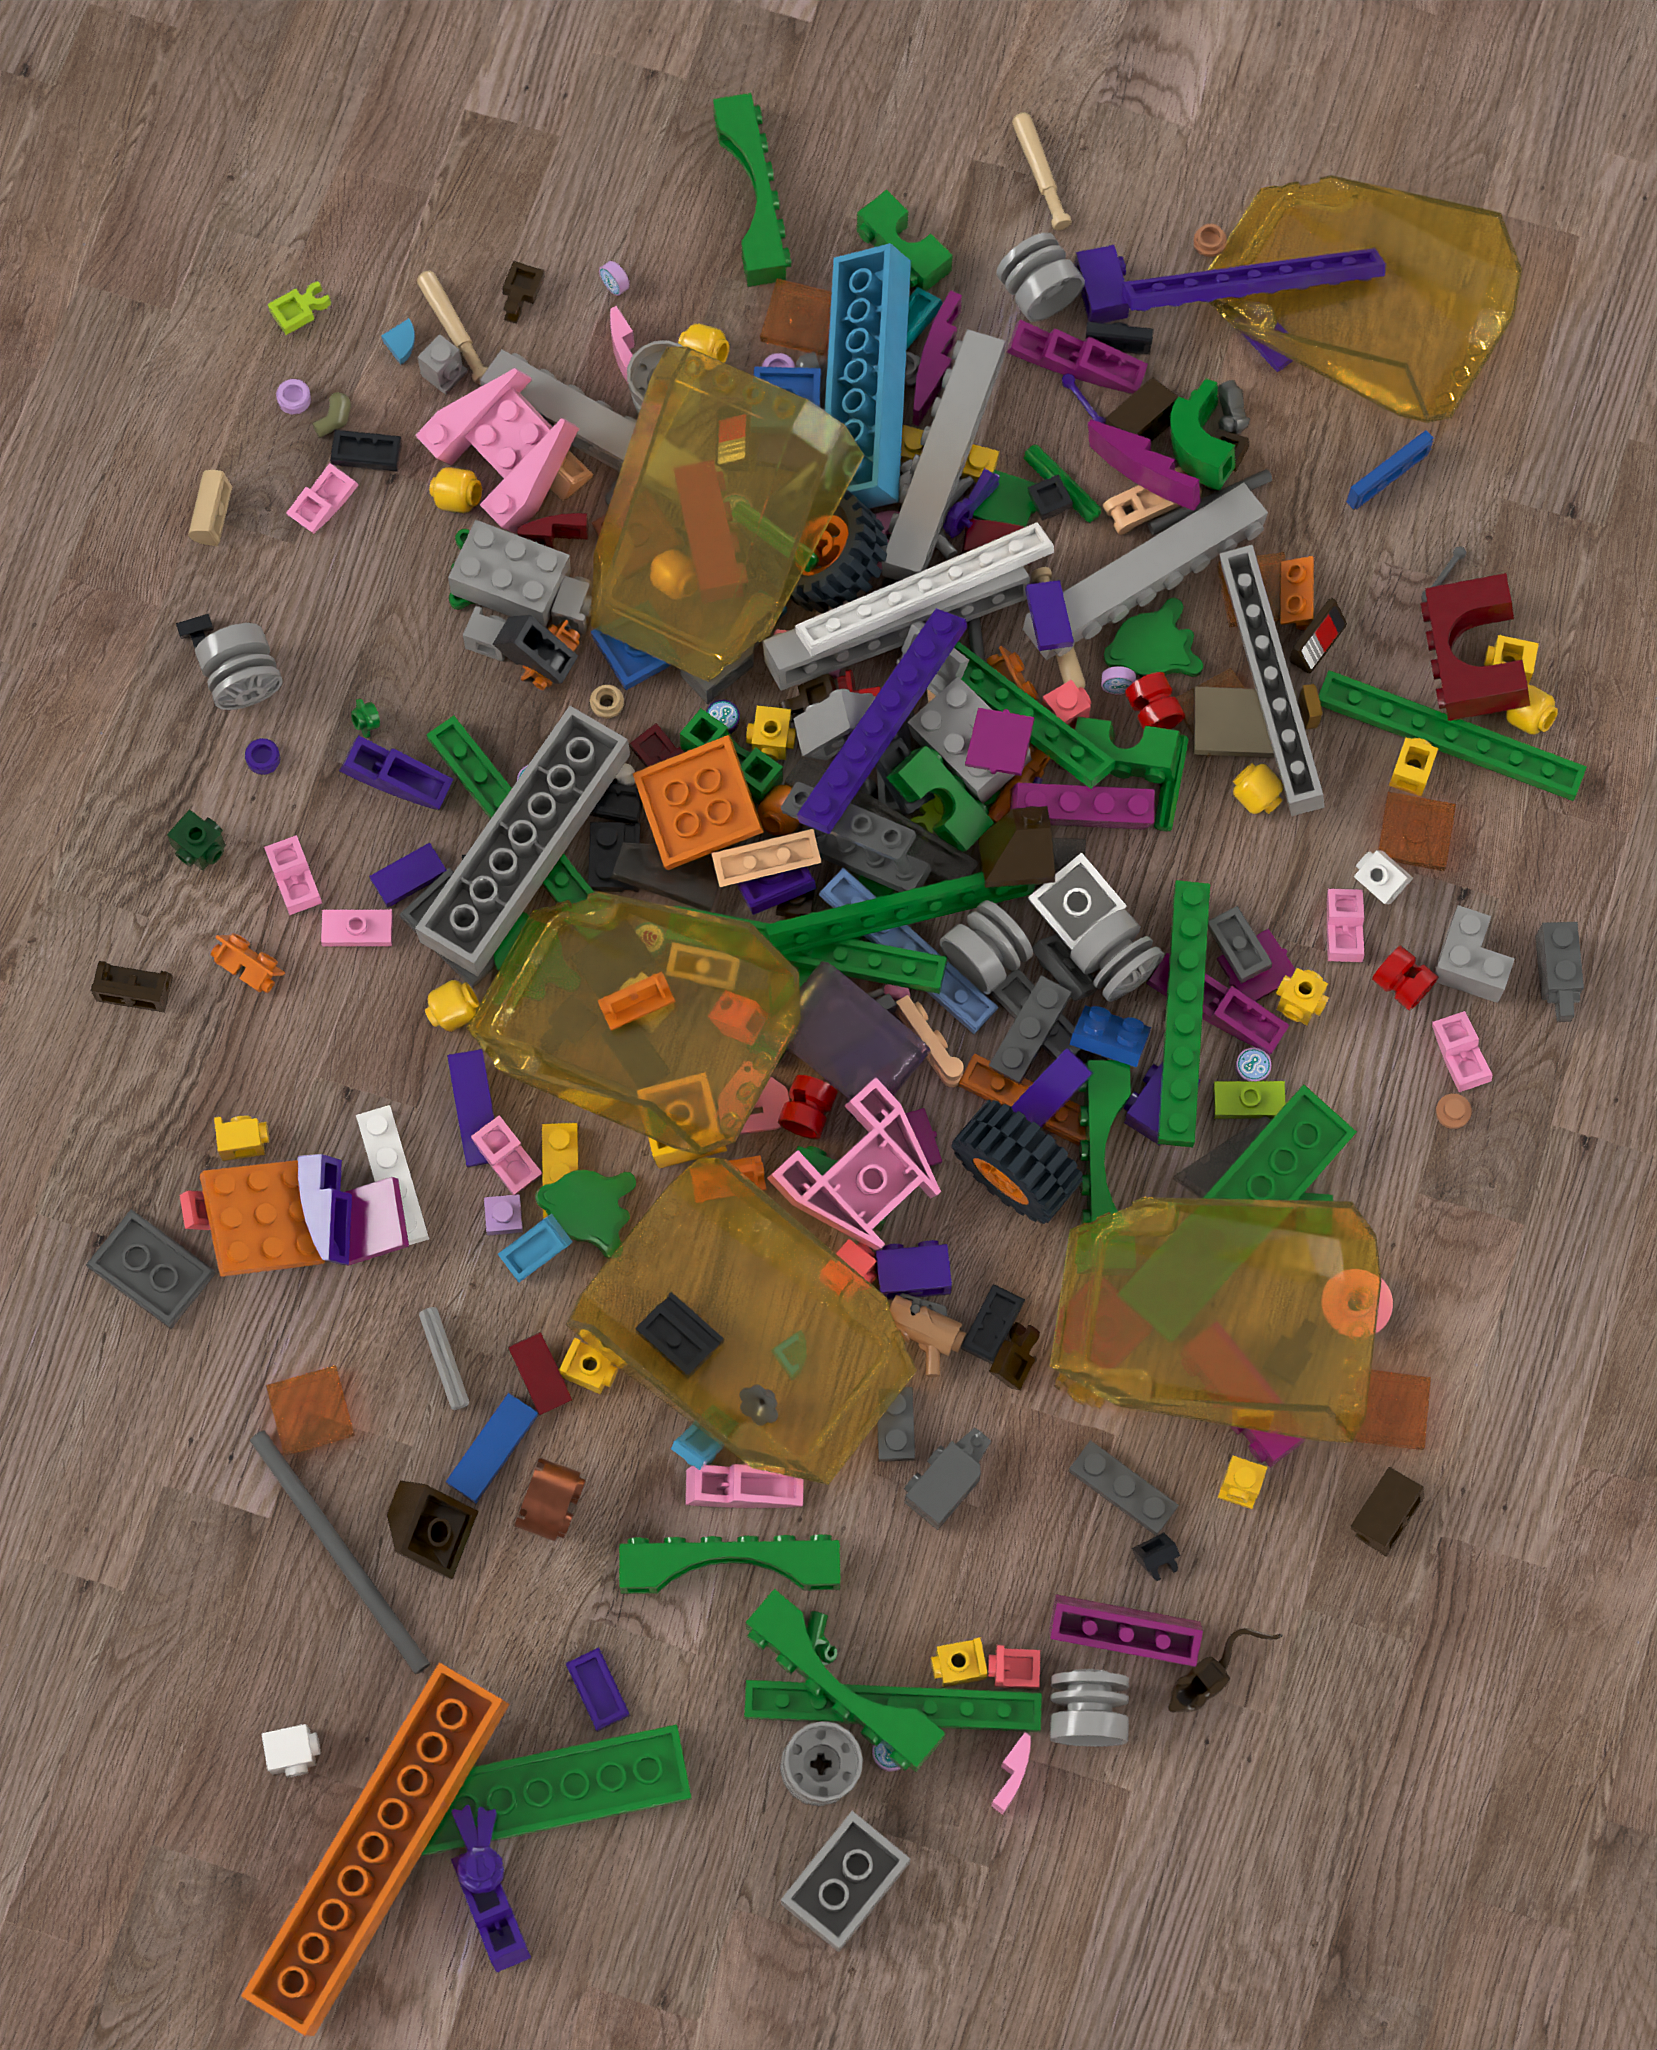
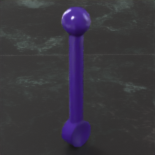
[1062,374,1106,424]

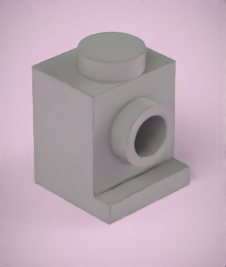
[417,334,468,395]
[551,576,595,634]
[463,606,506,662]

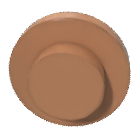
[1193,224,1227,257]
[1436,1094,1472,1129]

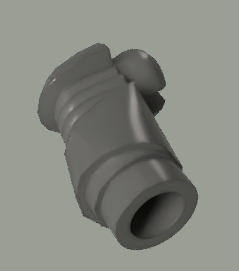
[1218,380,1250,434]

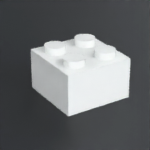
[1028,852,1127,951]

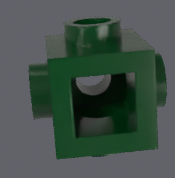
[167,809,226,871]

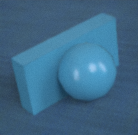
[498,1213,573,1283]
[671,1407,740,1470]

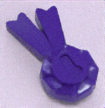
[943,468,1000,538]
[452,1805,504,1893]

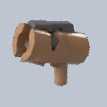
[883,1294,967,1377]

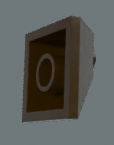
[978,806,1055,888]
[387,1480,479,1579]

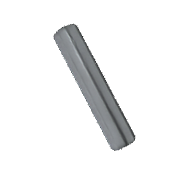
[419,1307,469,1410]

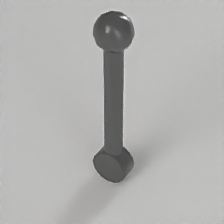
[1421,546,1466,602]

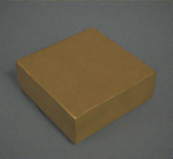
[1298,684,1323,730]

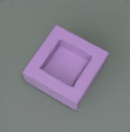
[484,1194,523,1235]

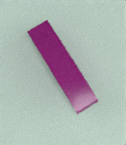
[912,290,962,426]
[1006,319,1148,394]
[1088,419,1200,511]
[1146,953,1290,1055]

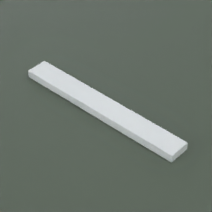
[795,522,1054,657]

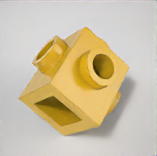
[746,705,796,761]
[1276,968,1329,1026]

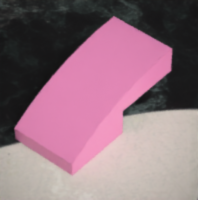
[610,306,634,383]
[286,463,359,534]
[264,835,322,915]
[1327,889,1364,962]
[1432,1011,1492,1092]
[471,1115,543,1195]
[991,1733,1031,1815]

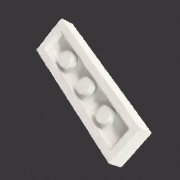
[356,1105,429,1245]

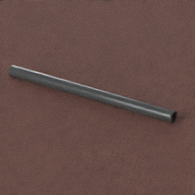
[250,1430,430,1675]

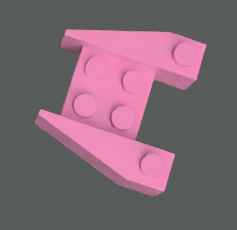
[415,368,579,534]
[767,1078,941,1251]

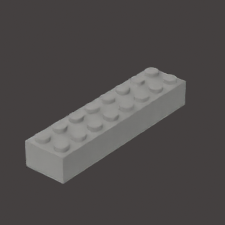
[415,706,631,977]

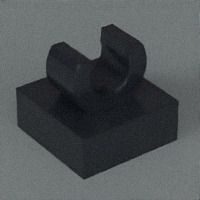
[1028,474,1073,521]
[176,613,214,649]
[1132,1533,1180,1581]

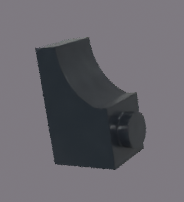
[492,615,578,684]

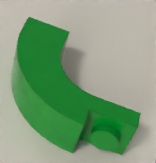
[1171,378,1235,491]

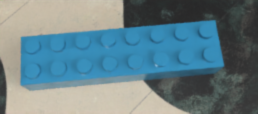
[821,243,911,509]

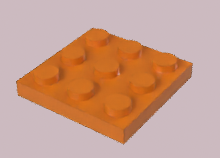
[632,735,764,870]
[200,1160,325,1277]

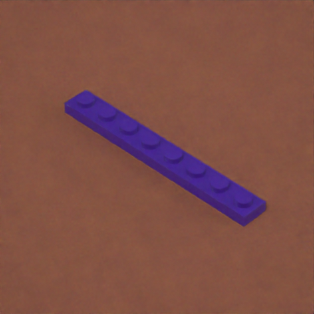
[1122,248,1386,311]
[797,608,967,834]

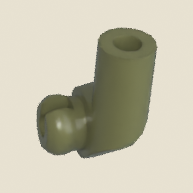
[312,392,351,438]

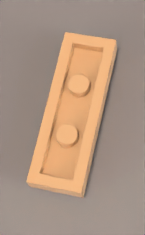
[711,829,821,887]

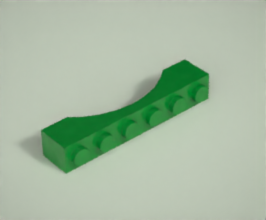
[713,93,792,287]
[1078,1060,1136,1276]
[619,1534,841,1594]
[745,1588,945,1772]

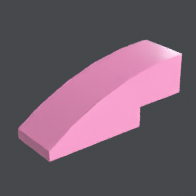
[686,1464,804,1508]

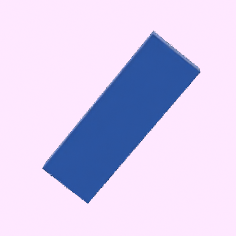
[1346,430,1434,510]
[446,1393,539,1504]

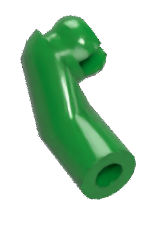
[806,1611,838,1665]

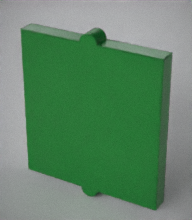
[972,469,1037,527]

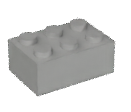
[448,520,571,628]
[907,677,1032,804]
[780,1811,911,1952]

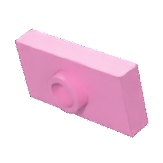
[321,910,393,947]

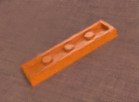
[958,1053,1086,1146]

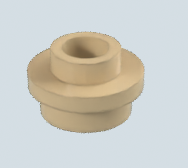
[590,685,624,718]

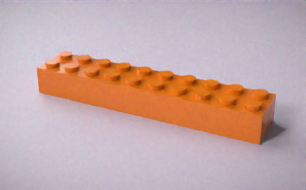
[241,1662,510,2036]

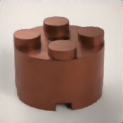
[514,1457,586,1541]

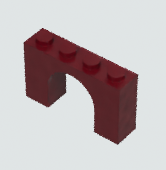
[1420,573,1530,721]

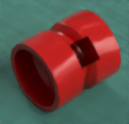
[1125,672,1185,731]
[1372,945,1439,1011]
[778,1075,838,1139]

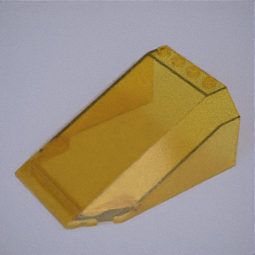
[1207,175,1522,423]
[591,346,864,682]
[467,891,801,1155]
[566,1157,917,1485]
[1050,1197,1382,1443]

